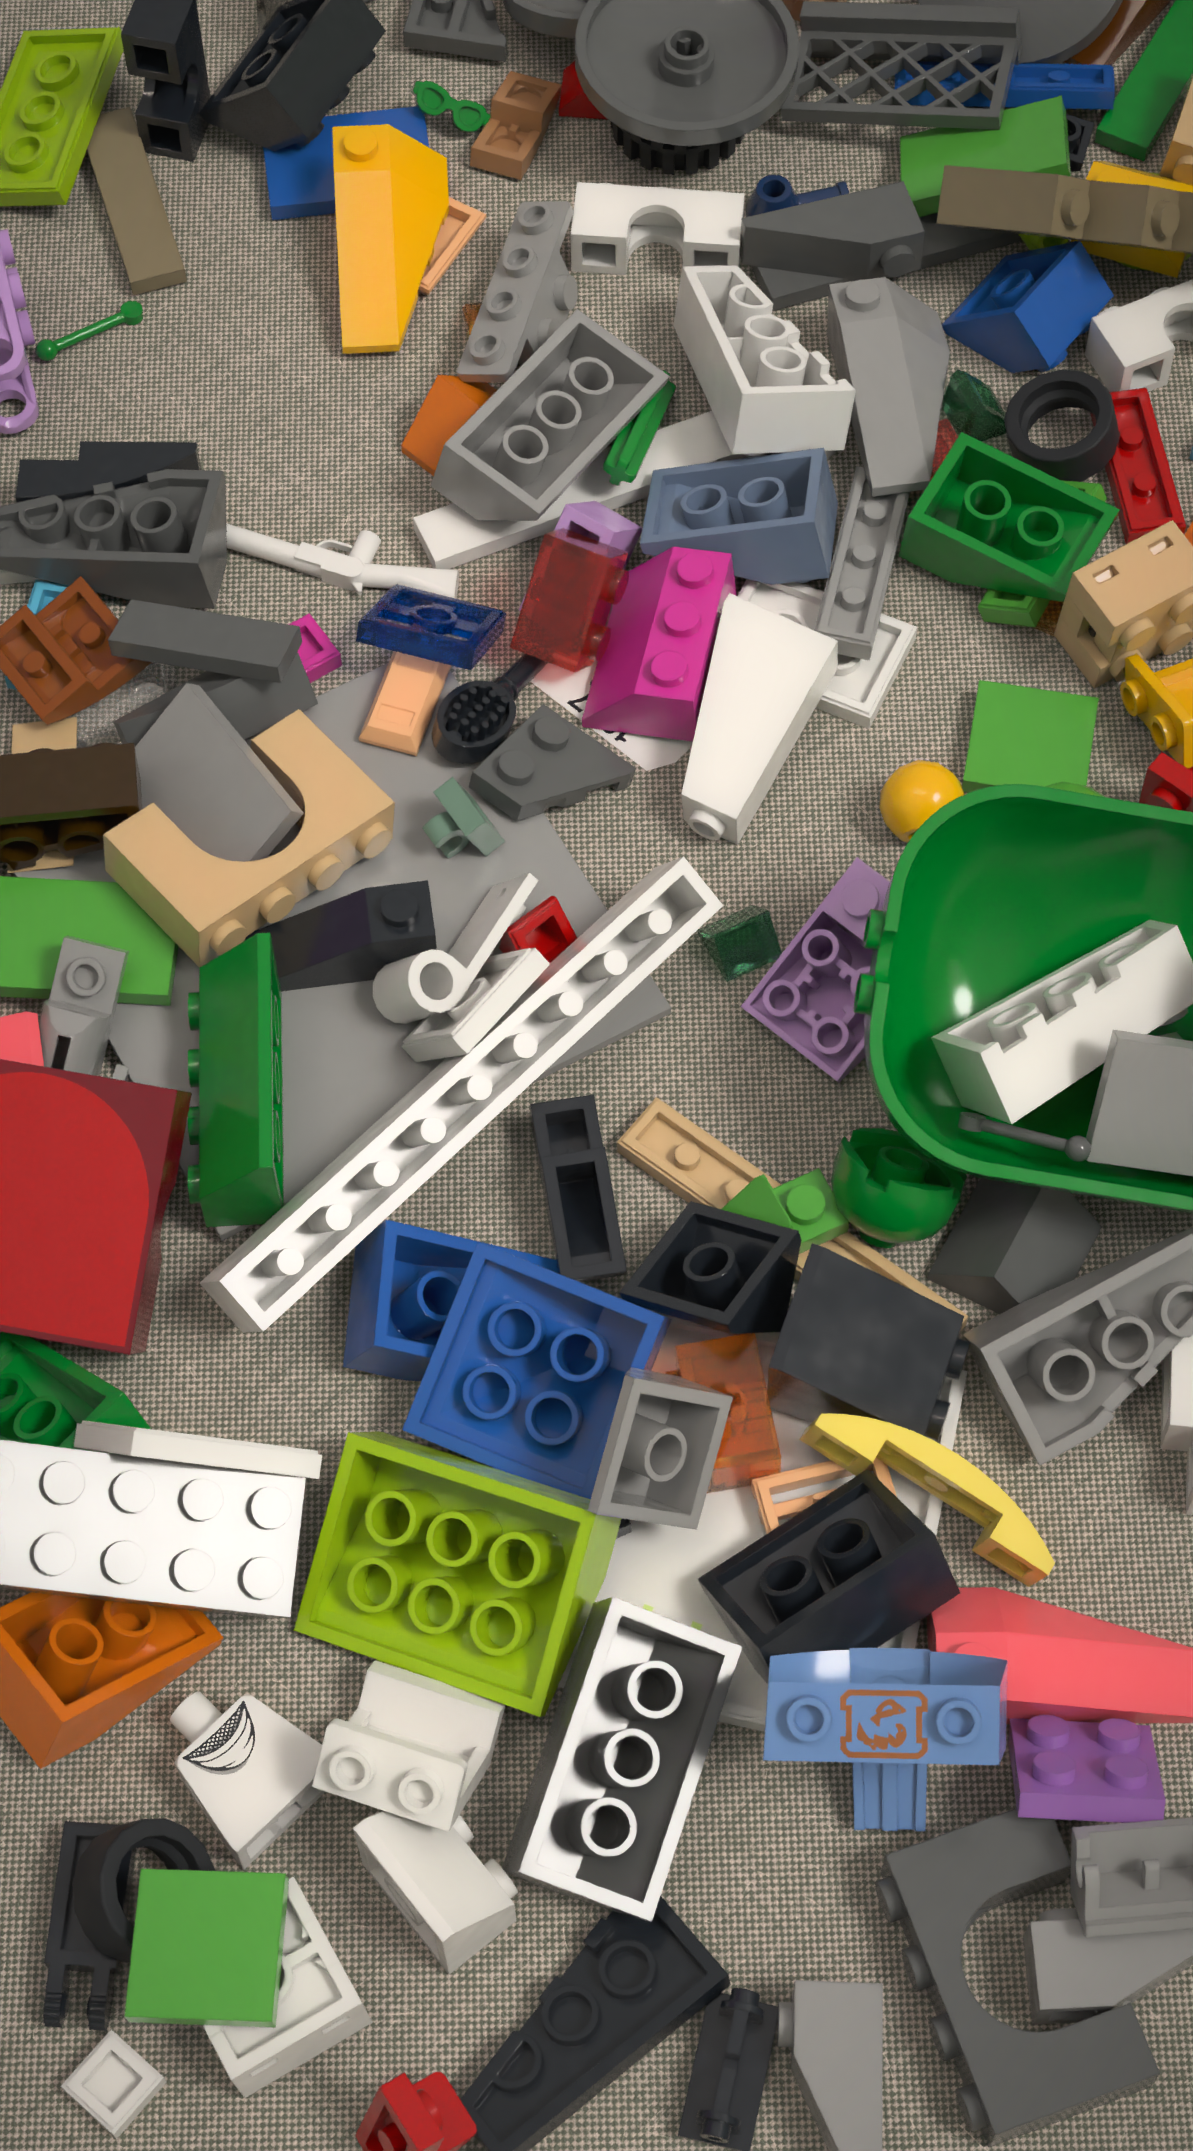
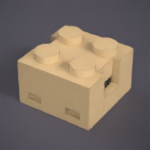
[1054,520,1193,688]

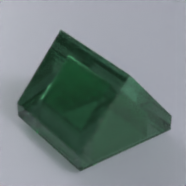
[942,369,1006,442]
[698,905,782,982]

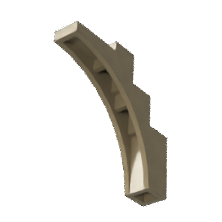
[937,165,1193,255]

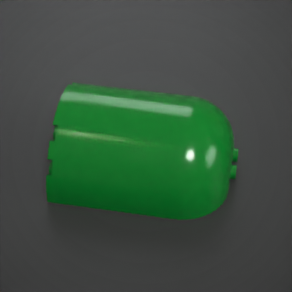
[853,784,1193,1213]

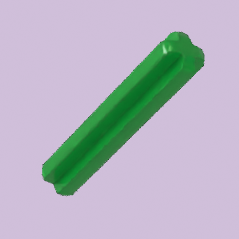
[603,370,676,486]

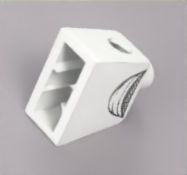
[170,1691,326,1870]

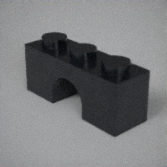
[121,0,210,162]

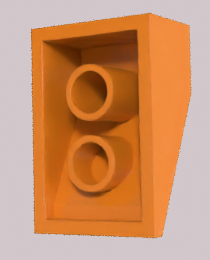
[0,1592,224,1769]

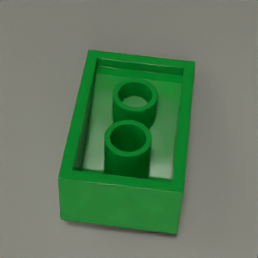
[899,432,1120,602]
[0,1332,151,1458]

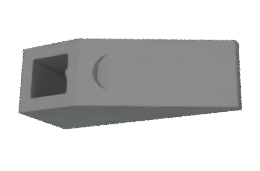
[1023,1908,1193,2025]

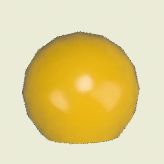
[879,760,965,843]

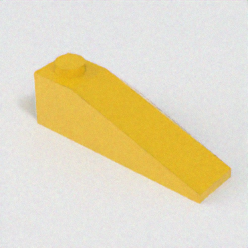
[332,124,449,354]

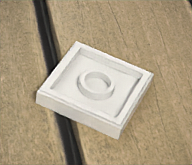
[401,948,550,1062]

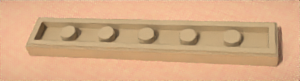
[617,1097,968,1331]

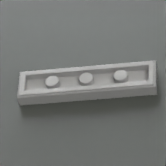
[814,466,911,661]

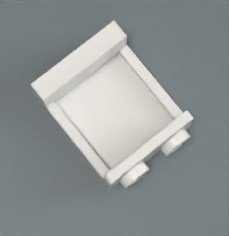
[312,1660,505,1832]

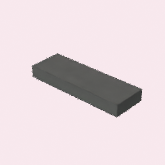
[108,599,302,683]

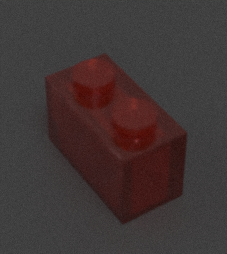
[510,528,629,672]

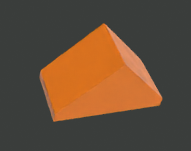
[401,375,497,476]

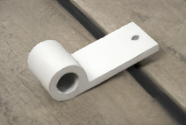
[373,873,538,1024]

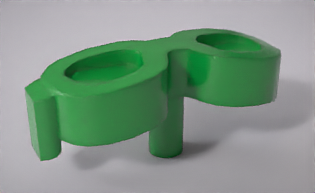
[411,81,491,133]

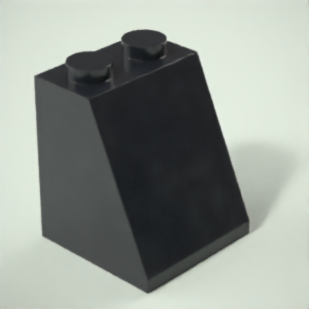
[766,1243,971,1441]

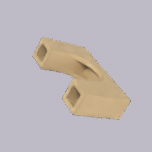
[103,709,395,968]

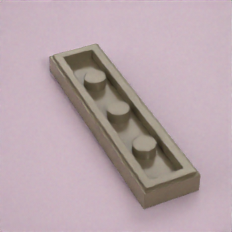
[86,107,187,296]

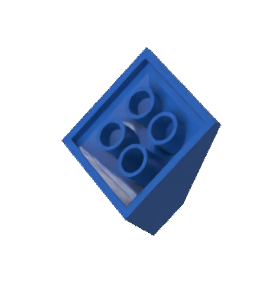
[402,1242,672,1500]

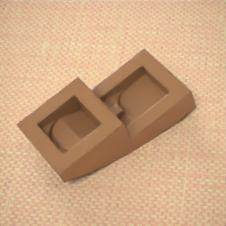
[470,71,561,180]

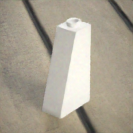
[681,593,838,845]

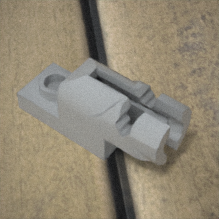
[39,936,129,1076]

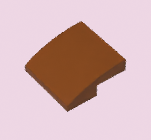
[0,576,152,725]

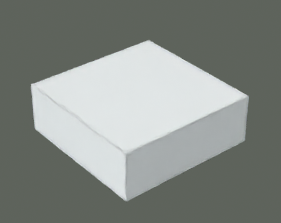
[61,2029,167,2139]

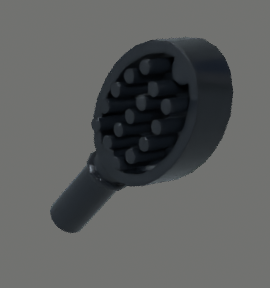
[431,649,545,764]

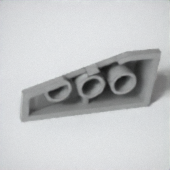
[827,277,950,497]
[962,1227,1193,1465]

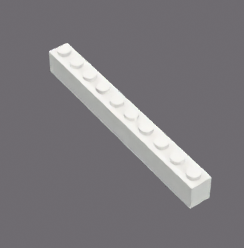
[200,857,723,1333]

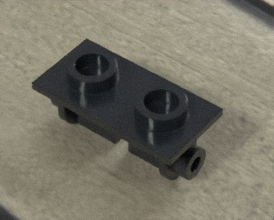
[678,1988,778,2151]

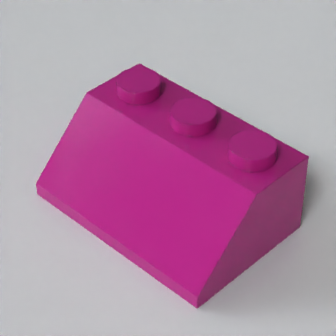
[581,547,737,742]

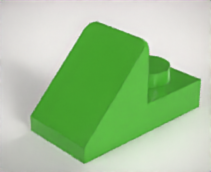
[721,1168,849,1254]

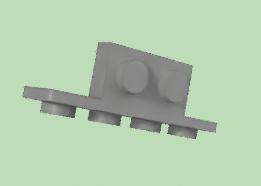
[456,201,578,382]

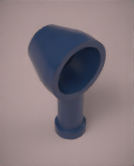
[746,175,849,217]

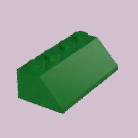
[188,933,284,1227]

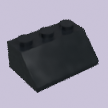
[199,0,386,151]
[698,1469,960,1684]

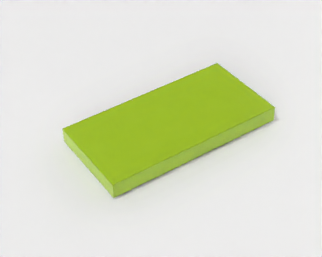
[0,27,124,206]

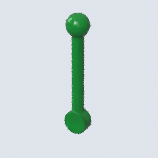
[35,301,143,361]

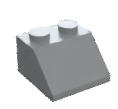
[588,1367,733,1530]

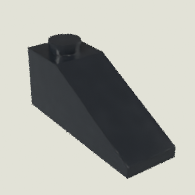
[245,880,437,992]

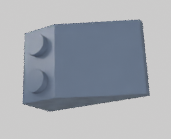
[640,448,838,585]

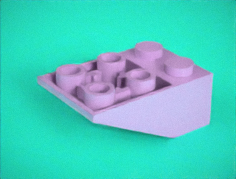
[741,857,890,1082]

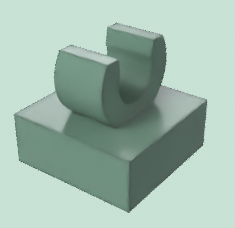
[422,777,505,859]

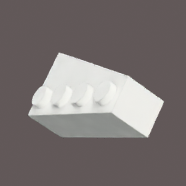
[673,265,856,457]
[931,920,1193,1124]

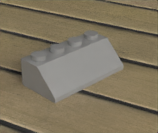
[430,309,670,521]

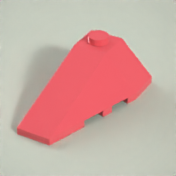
[927,1587,1193,1725]

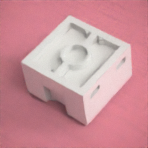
[203,1877,373,2098]

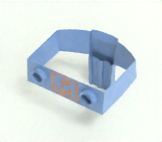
[763,1648,1008,1832]

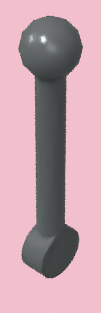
[957,1112,1091,1162]

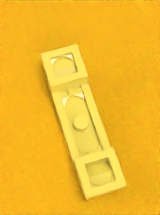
[799,1413,1055,1587]

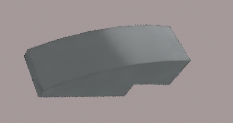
[113,652,318,746]

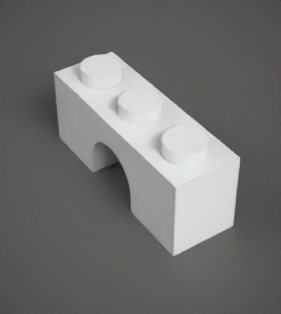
[571,182,745,275]
[1085,279,1193,392]

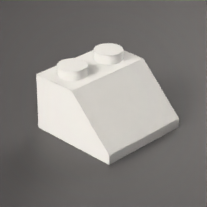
[353,1811,518,1975]

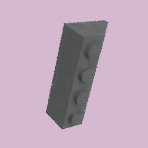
[502,1597,742,1922]

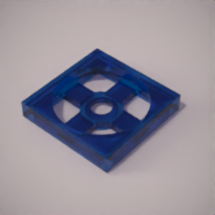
[356,584,506,670]

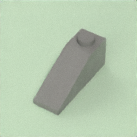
[777,1980,883,2151]

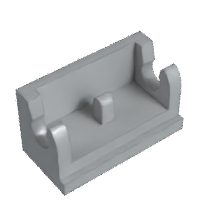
[1070,1817,1193,1938]

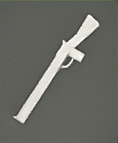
[226,523,459,608]

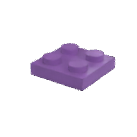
[1008,1715,1166,1823]

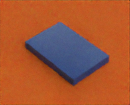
[263,106,429,220]

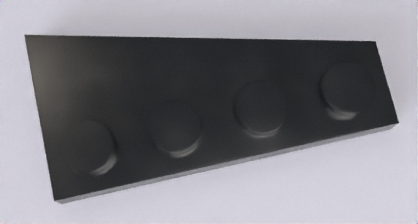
[460,1896,731,2151]

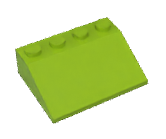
[294,1431,622,1717]

